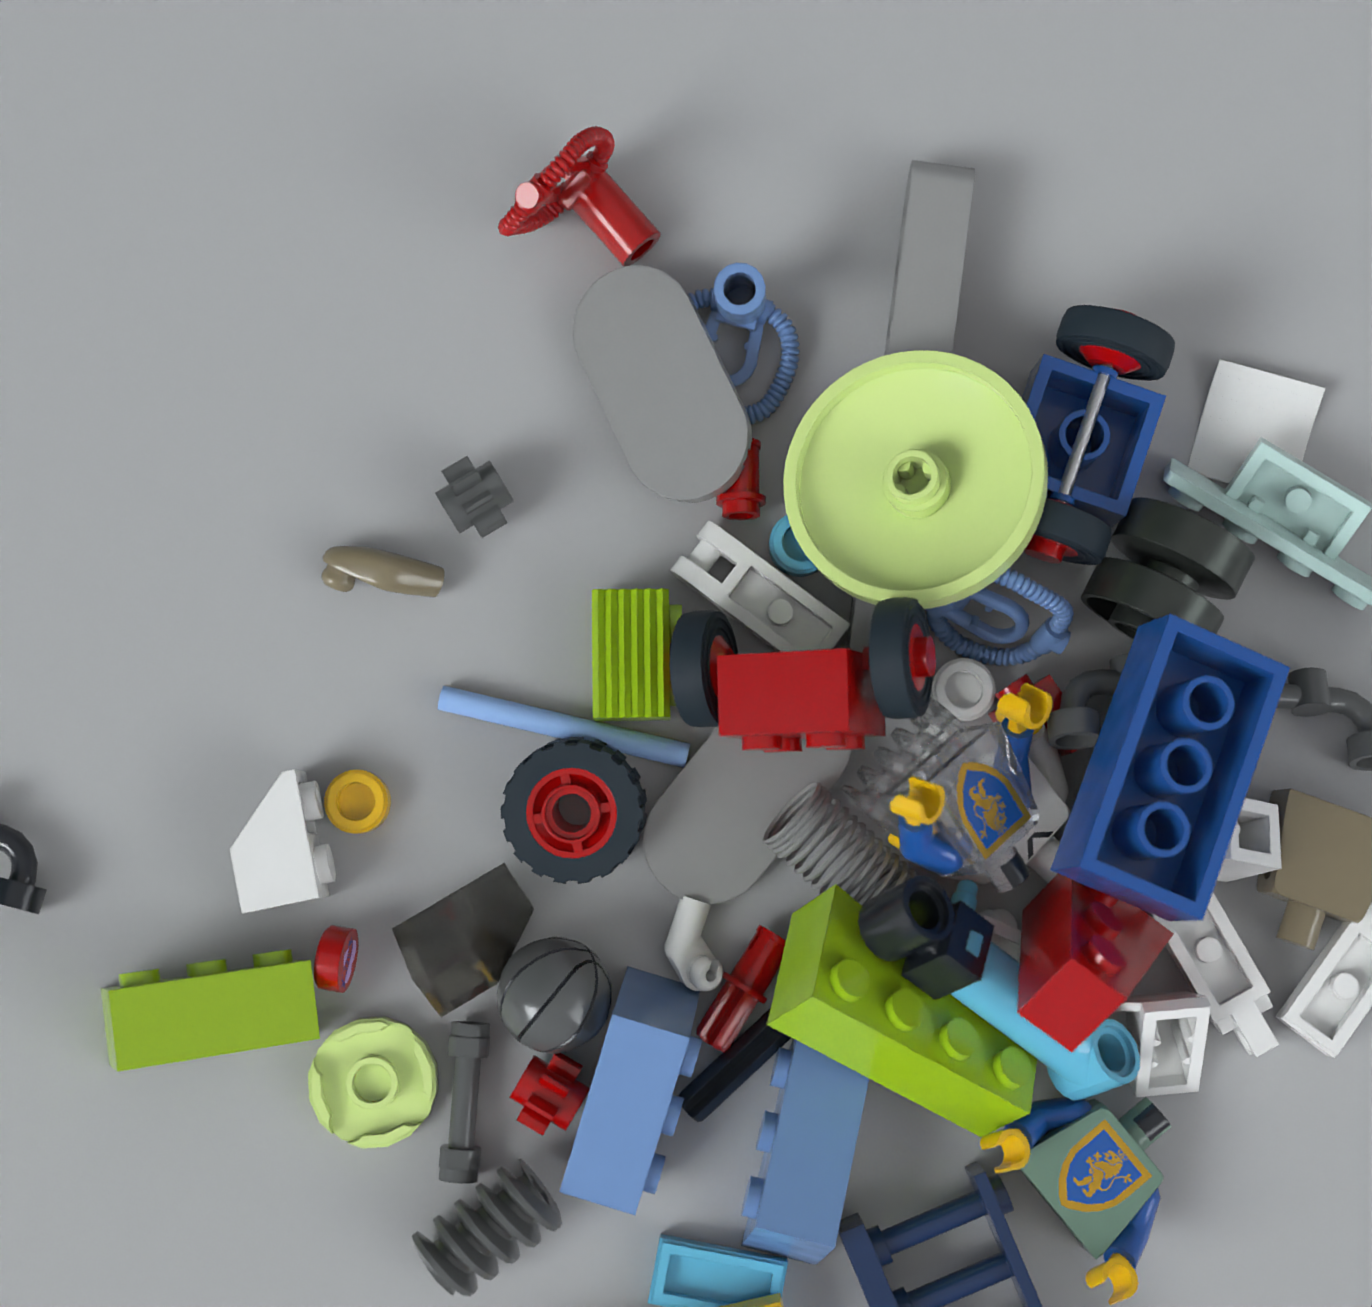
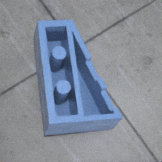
[559,966,702,1215]
[741,1039,869,1265]

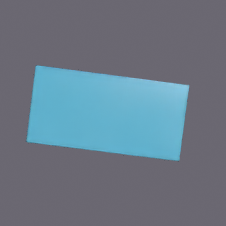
[648,1234,788,1307]

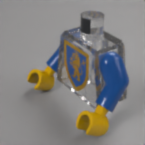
[878,683,1053,893]

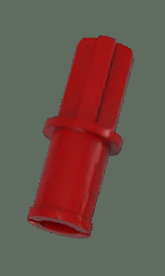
[696,925,786,1052]

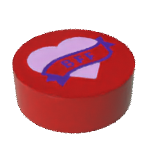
[314,925,359,993]

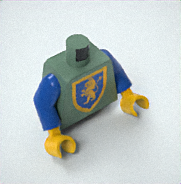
[980,1097,1172,1305]

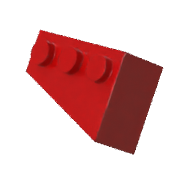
[1017,874,1174,1053]

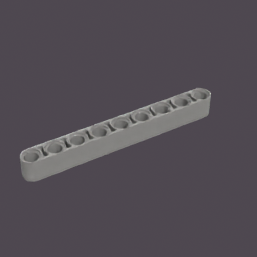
[846,160,975,652]

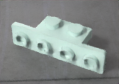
[1163,437,1372,610]

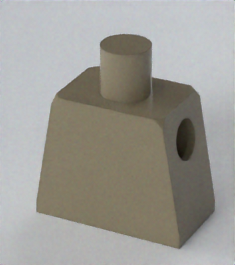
[1257,788,1372,951]

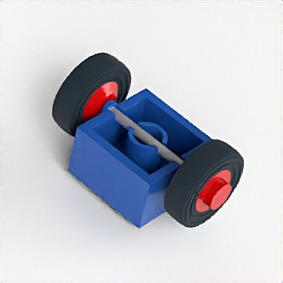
[1022,305,1175,565]

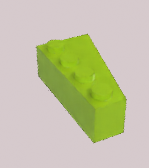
[767,884,1037,1137]

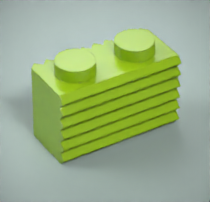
[592,588,682,721]

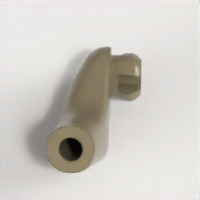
[321,546,445,597]

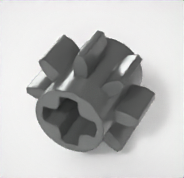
[435,456,514,538]

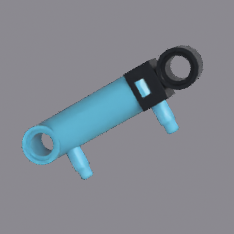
[858,875,1140,1101]

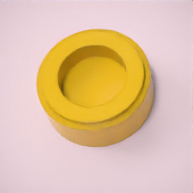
[324,770,391,834]

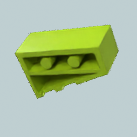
[101,949,320,1072]

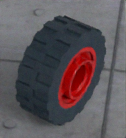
[501,737,647,884]

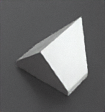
[1107,990,1211,1098]

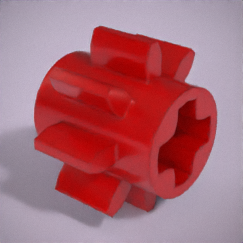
[509,1053,590,1136]

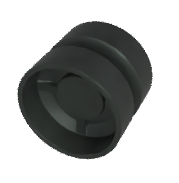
[1081,497,1255,640]

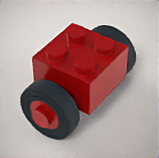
[670,597,936,753]

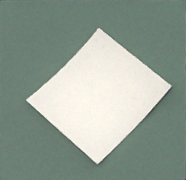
[1188,359,1326,484]

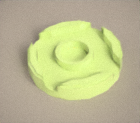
[308,1016,439,1148]

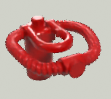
[498,126,661,267]

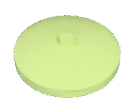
[783,350,1048,609]

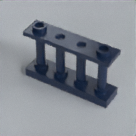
[838,1162,1042,1307]

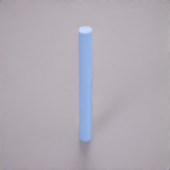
[438,685,690,768]

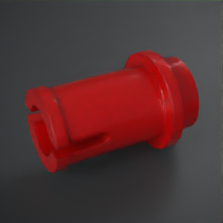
[716,438,766,521]

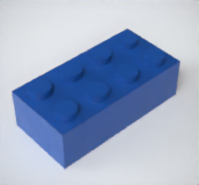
[1050,614,1290,921]

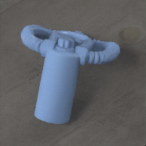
[688,263,800,424]
[926,568,1074,666]

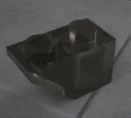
[392,862,534,1017]

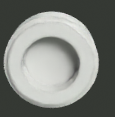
[930,658,996,723]

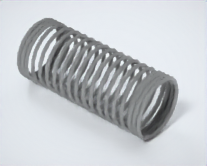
[763,782,916,904]

